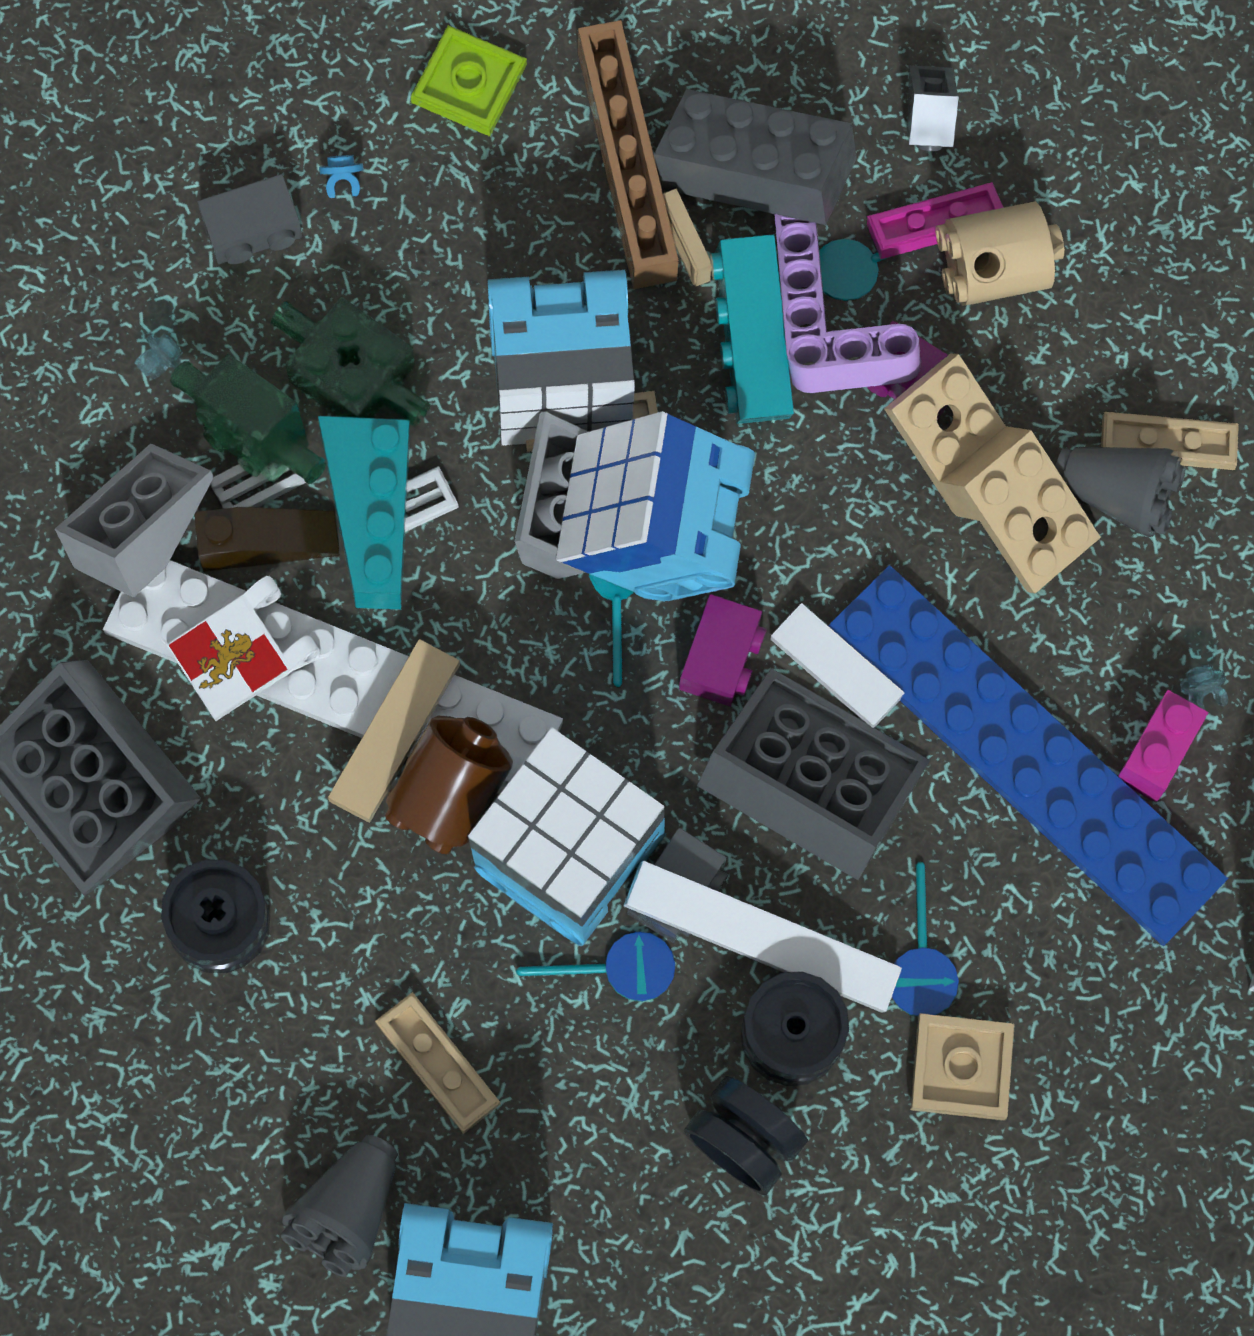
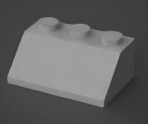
[514,411,589,579]

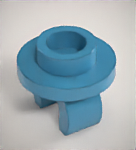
[319,155,364,198]

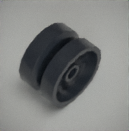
[161,859,270,973]
[741,972,849,1086]
[684,1076,808,1196]

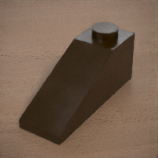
[194,507,340,572]

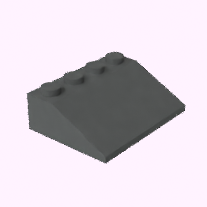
[0,660,201,895]
[697,668,930,880]

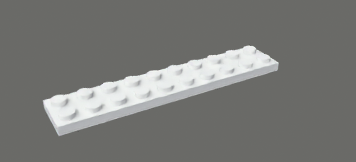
[103,560,563,794]

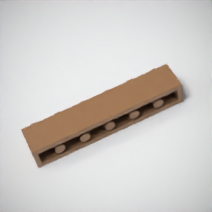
[578,20,679,289]

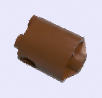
[385,715,513,854]

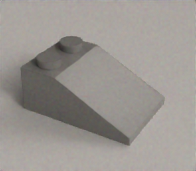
[55,444,214,597]

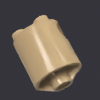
[935,201,1064,306]

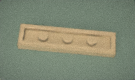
[328,639,460,823]

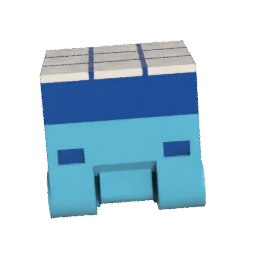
[556,411,755,601]

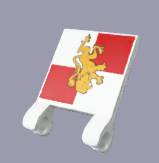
[166,576,321,721]

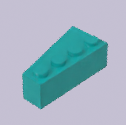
[711,235,794,424]
[318,416,410,610]

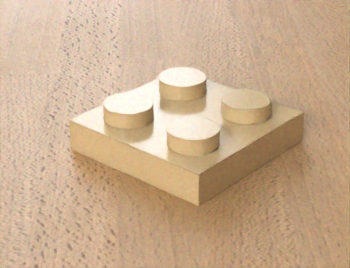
[910,1013,1014,1121]

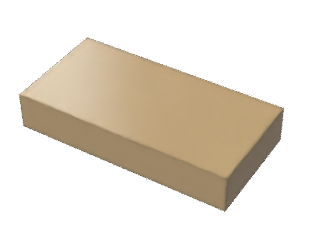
[663,188,711,286]

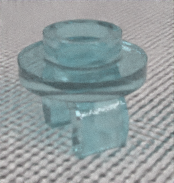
[134,333,183,380]
[1180,665,1228,710]

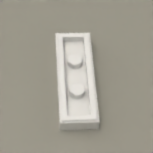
[771,603,904,728]

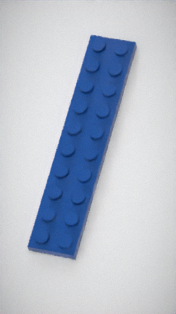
[828,565,1229,947]

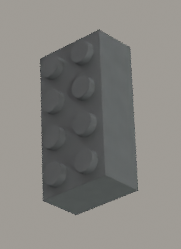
[654,89,857,225]

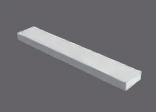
[624,861,902,1012]

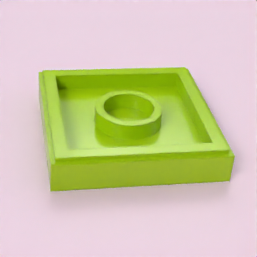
[411,25,527,136]

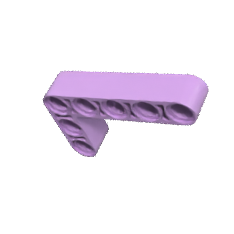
[775,214,921,393]

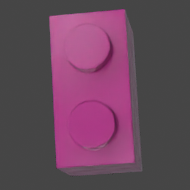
[1118,690,1209,803]

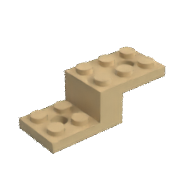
[884,353,1101,594]

